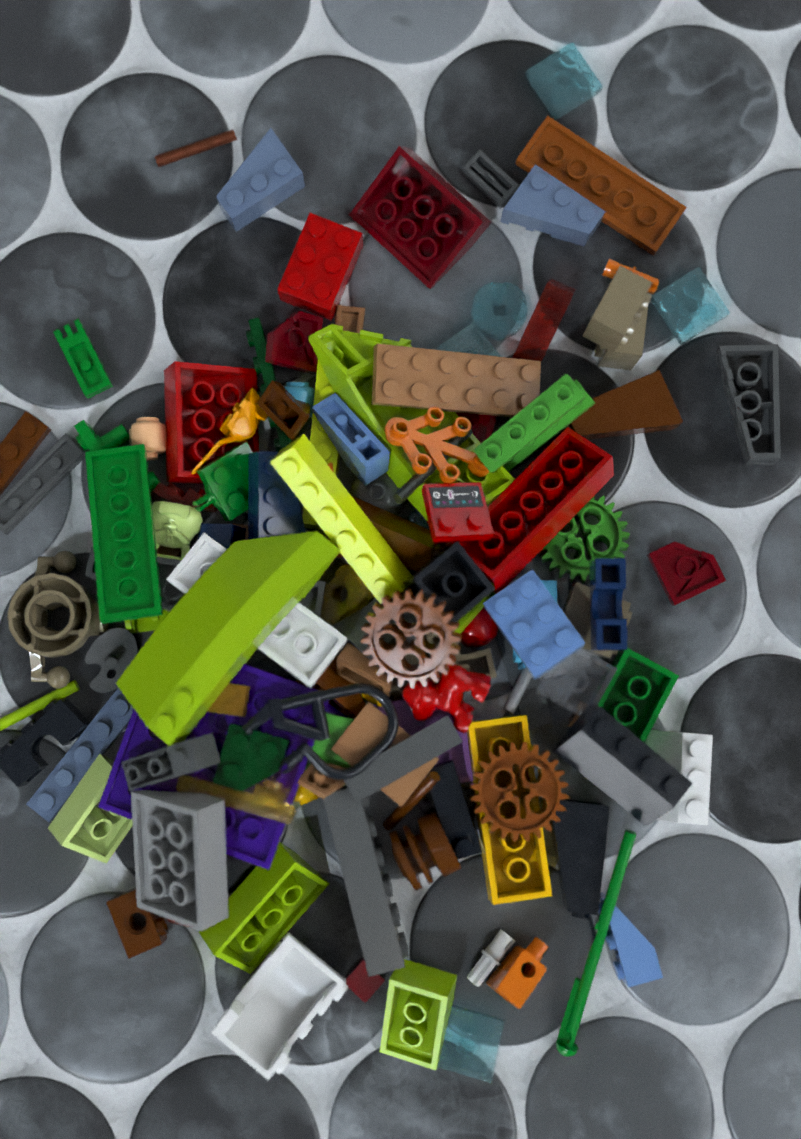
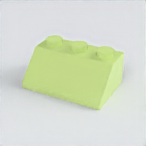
[48,753,133,864]

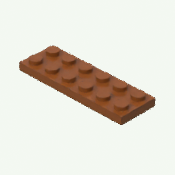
[515,115,687,256]

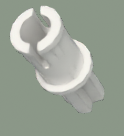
[467,929,516,987]

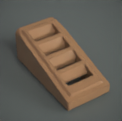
[336,643,393,697]

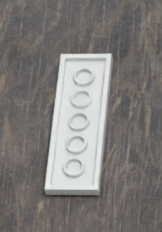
[166,533,348,688]

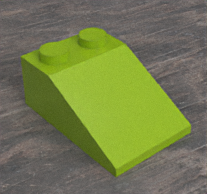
[379,959,457,1071]

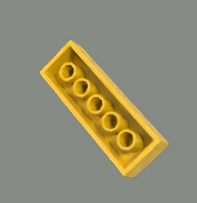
[467,715,552,905]

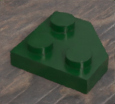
[213,723,290,792]

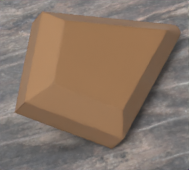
[298,762,346,799]

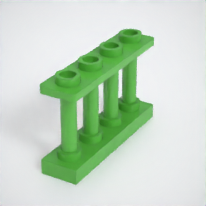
[474,374,595,473]

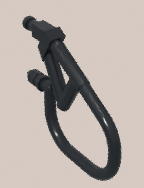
[241,683,399,780]

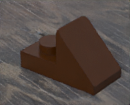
[256,380,311,439]

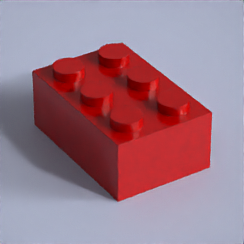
[277,213,363,321]

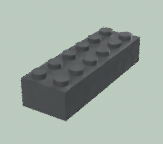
[323,785,409,977]

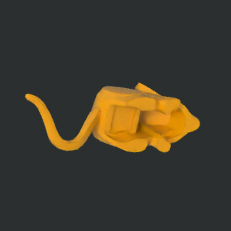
[191,388,268,475]

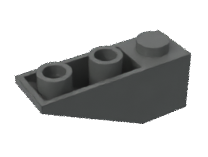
[121,733,221,791]

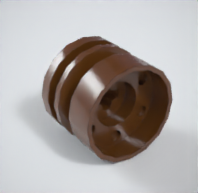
[389,811,462,891]

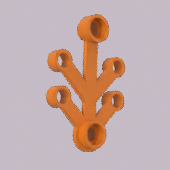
[384,406,489,483]

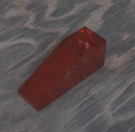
[512,278,575,362]

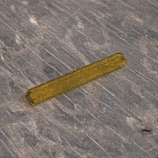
[176,775,296,824]

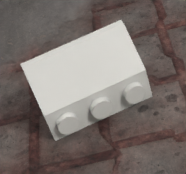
[645,730,713,825]

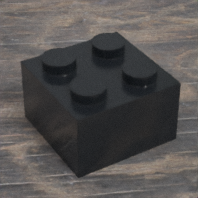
[403,541,495,622]

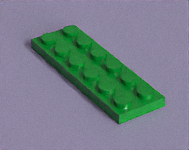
[85,444,163,624]

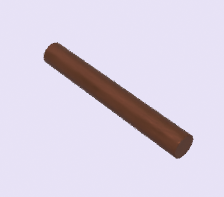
[154,129,237,167]

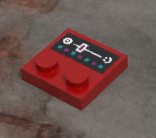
[421,482,494,542]

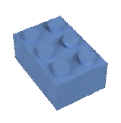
[483,569,585,680]

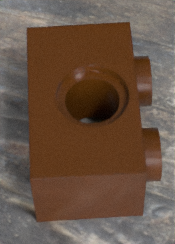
[106,887,169,959]

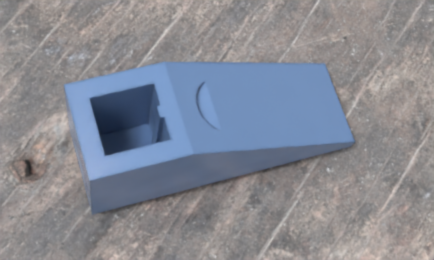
[598,892,663,988]

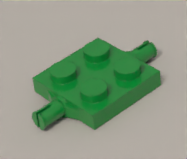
[193,441,253,521]

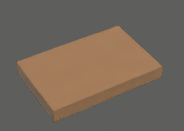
[331,702,439,807]

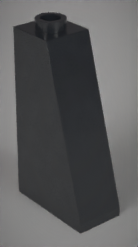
[550,799,610,919]

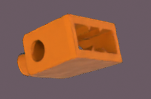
[486,936,549,1010]

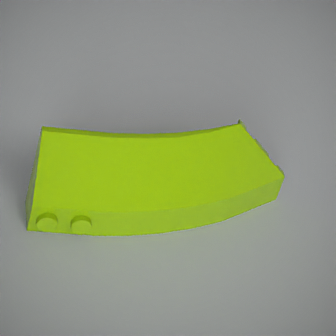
[308,324,515,521]
[116,531,341,746]

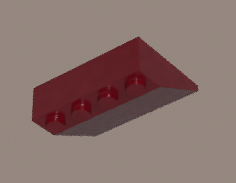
[349,146,492,289]

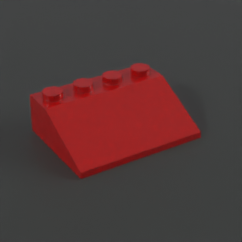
[164,361,259,484]

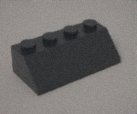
[553,703,693,826]

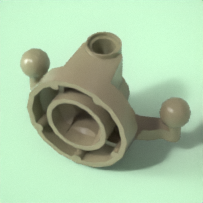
[7,550,108,689]

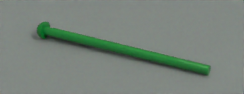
[556,830,637,1057]

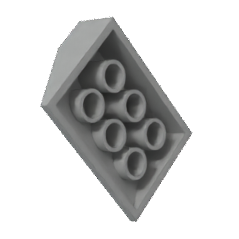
[131,790,228,931]

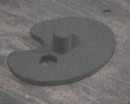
[84,627,137,693]

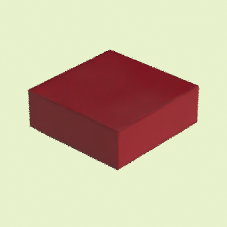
[345,958,385,1003]

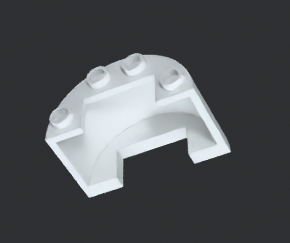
[211,933,348,1080]

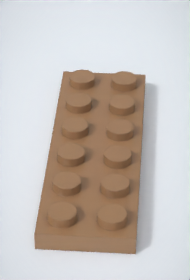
[372,344,541,417]

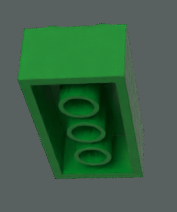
[591,648,679,743]

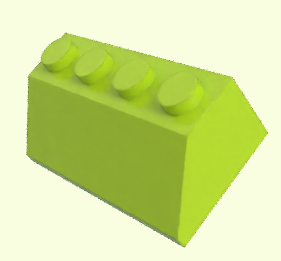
[199,842,329,974]

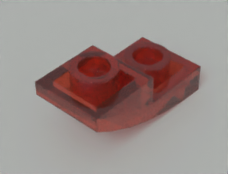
[153,482,218,512]

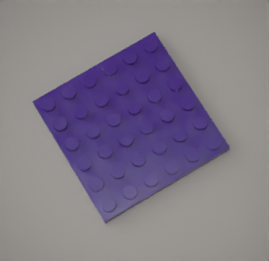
[98,664,330,870]

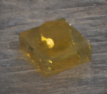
[253,779,290,805]

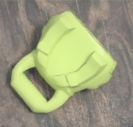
[152,501,203,560]

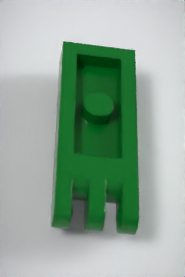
[53,318,113,399]

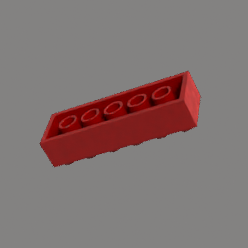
[451,427,614,594]

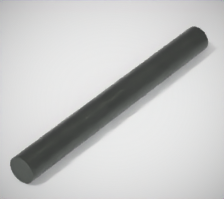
[393,427,472,504]

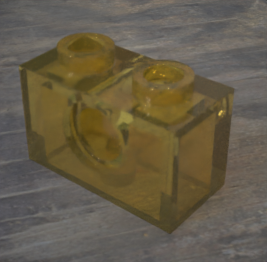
[321,564,375,626]

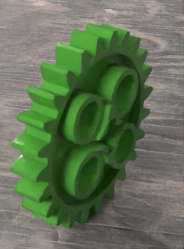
[540,496,630,584]

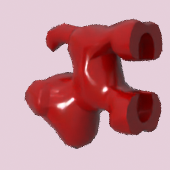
[402,655,491,734]

